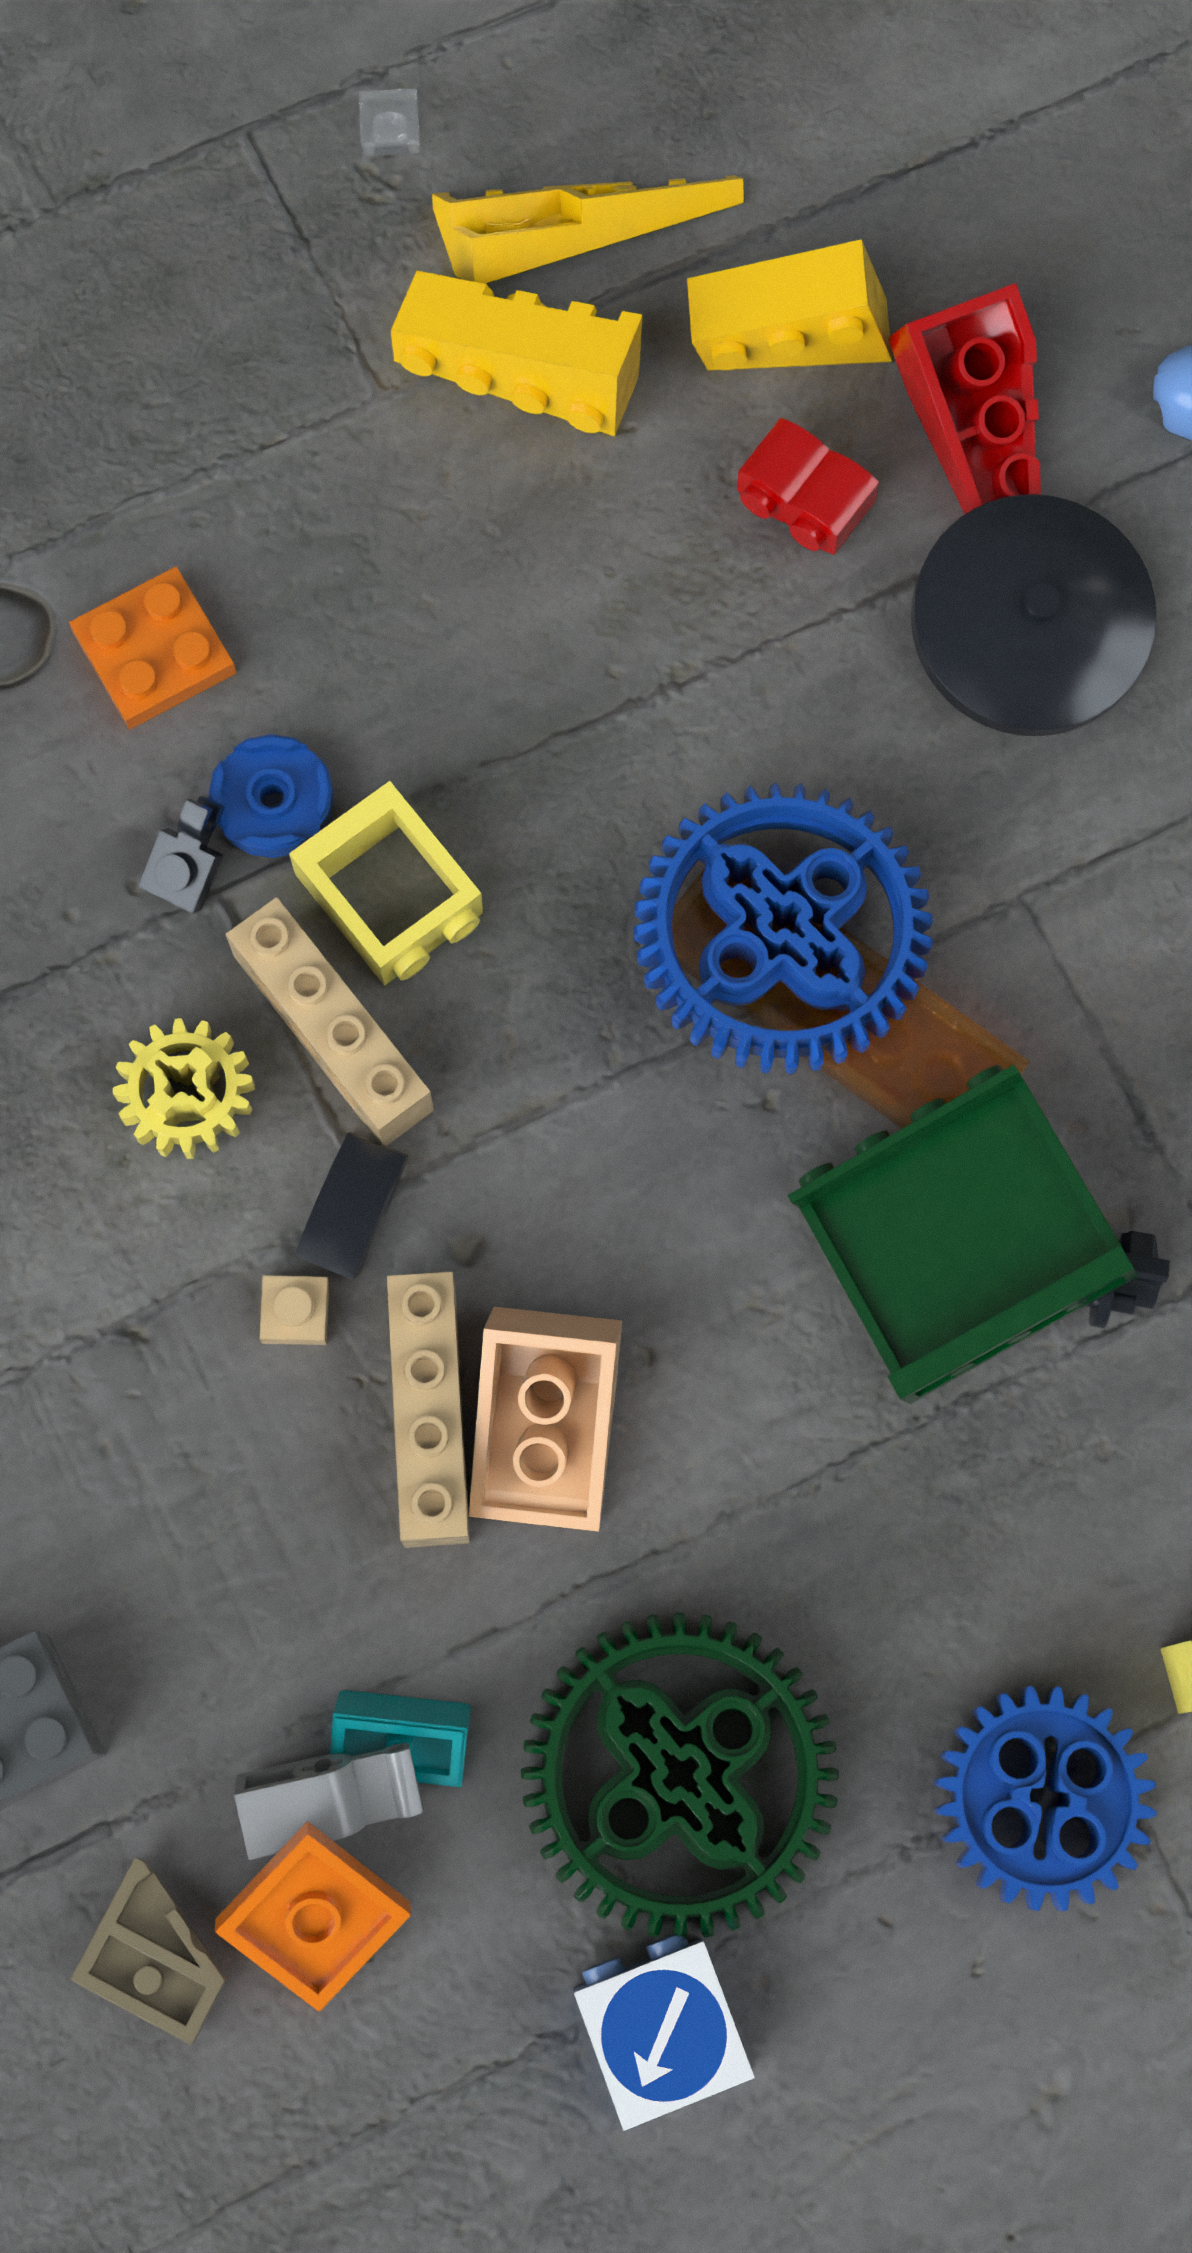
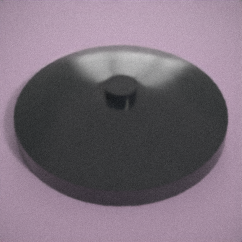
[911,494,1157,736]

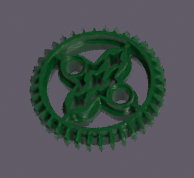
[521,1612,839,1939]

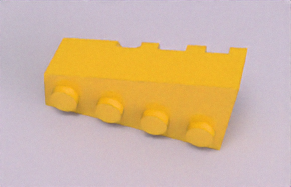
[391,270,643,437]

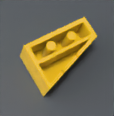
[687,239,893,371]

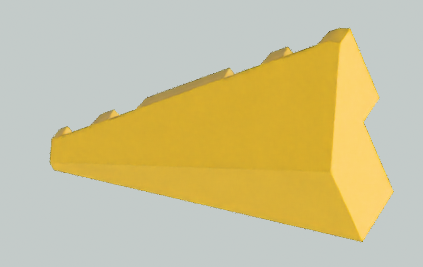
[432,175,744,284]

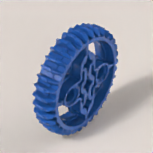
[634,782,933,1075]

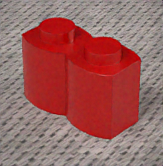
[737,418,879,555]

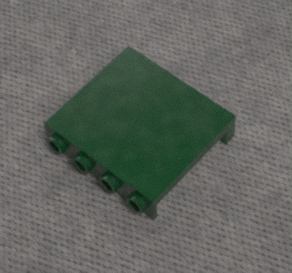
[787,1064,1139,1404]

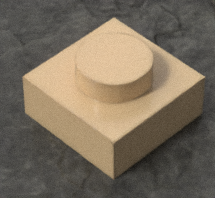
[260,1275,329,1345]

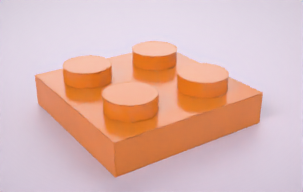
[69,566,237,730]
[215,1821,411,2012]

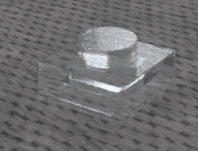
[359,88,420,156]

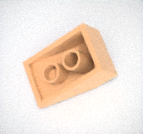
[469,1307,622,1532]

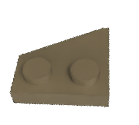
[70,1857,227,2045]

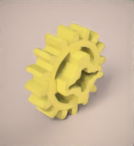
[113,1018,255,1159]

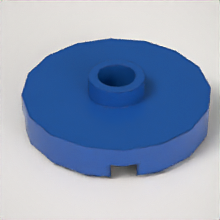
[209,734,334,858]

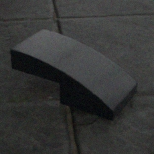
[294,1131,409,1280]

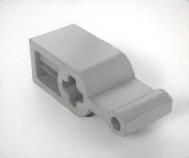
[234,1743,423,1860]

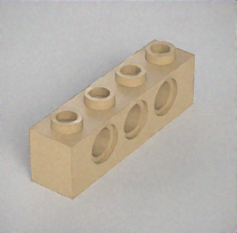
[225,897,434,1146]
[387,1272,470,1548]

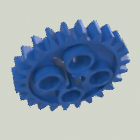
[934,1686,1157,1911]

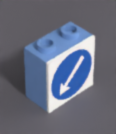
[573,1934,755,2131]

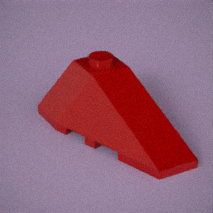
[888,283,1041,514]

